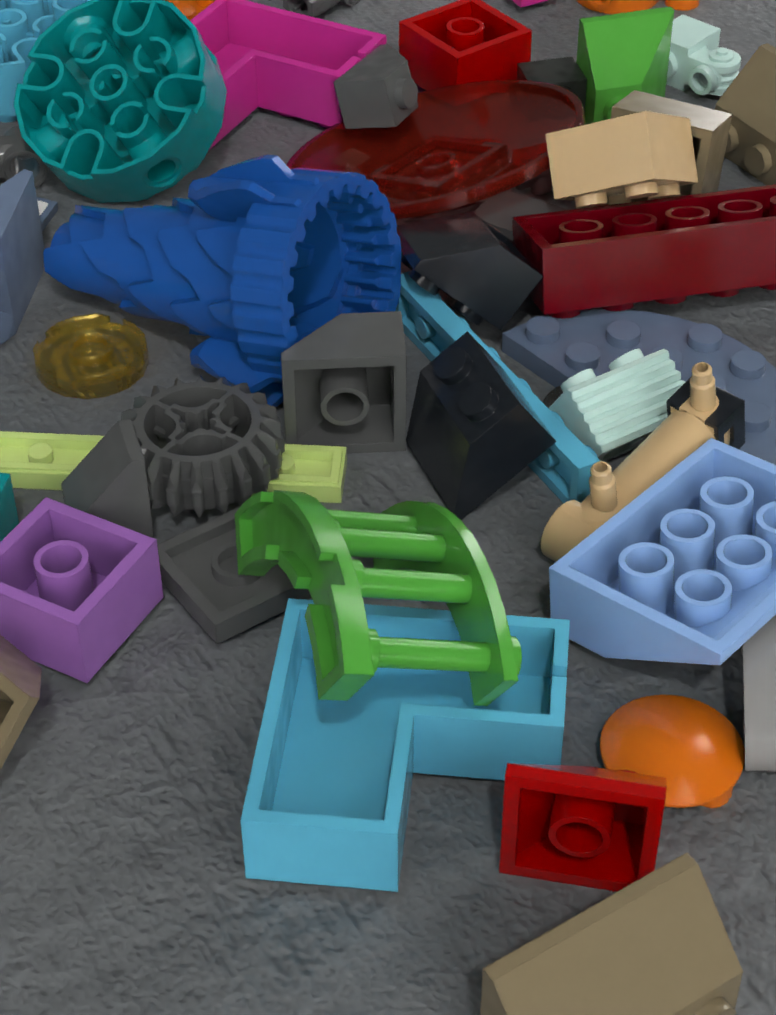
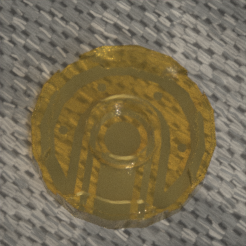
[33,314,149,399]

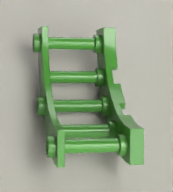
[235,490,522,706]

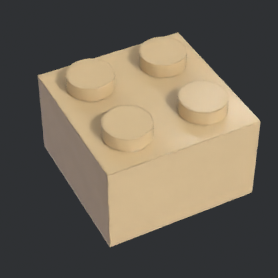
[545,111,698,209]

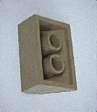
[480,852,743,1015]

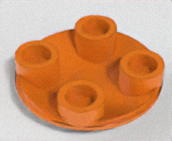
[600,694,745,808]

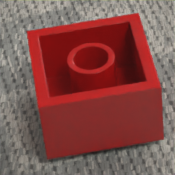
[399,0,532,110]

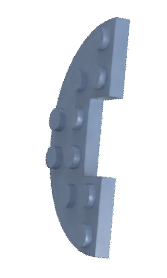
[502,309,776,465]

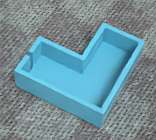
[240,598,570,892]

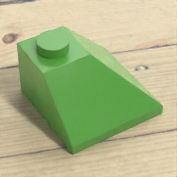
[576,6,674,124]

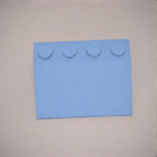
[549,438,776,666]

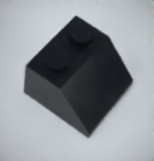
[406,331,556,520]

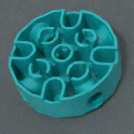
[14,0,227,203]

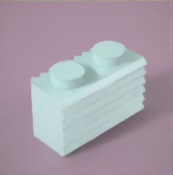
[549,348,685,462]

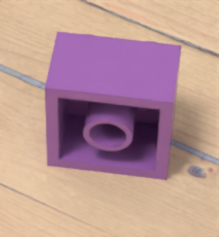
[0,497,163,683]

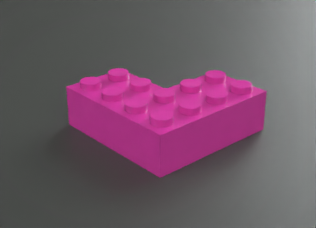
[190,0,386,150]

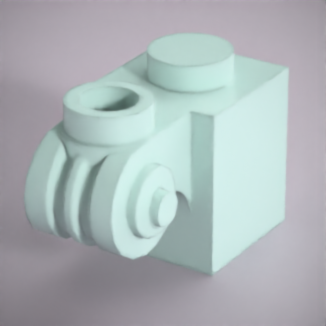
[666,14,741,96]

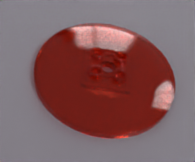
[286,80,586,221]

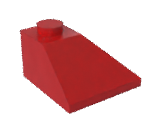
[499,763,667,892]

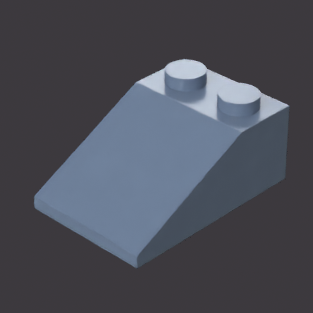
[0,169,45,345]

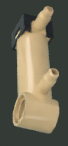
[541,362,745,562]

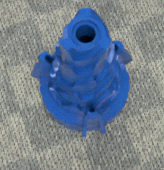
[43,155,402,407]

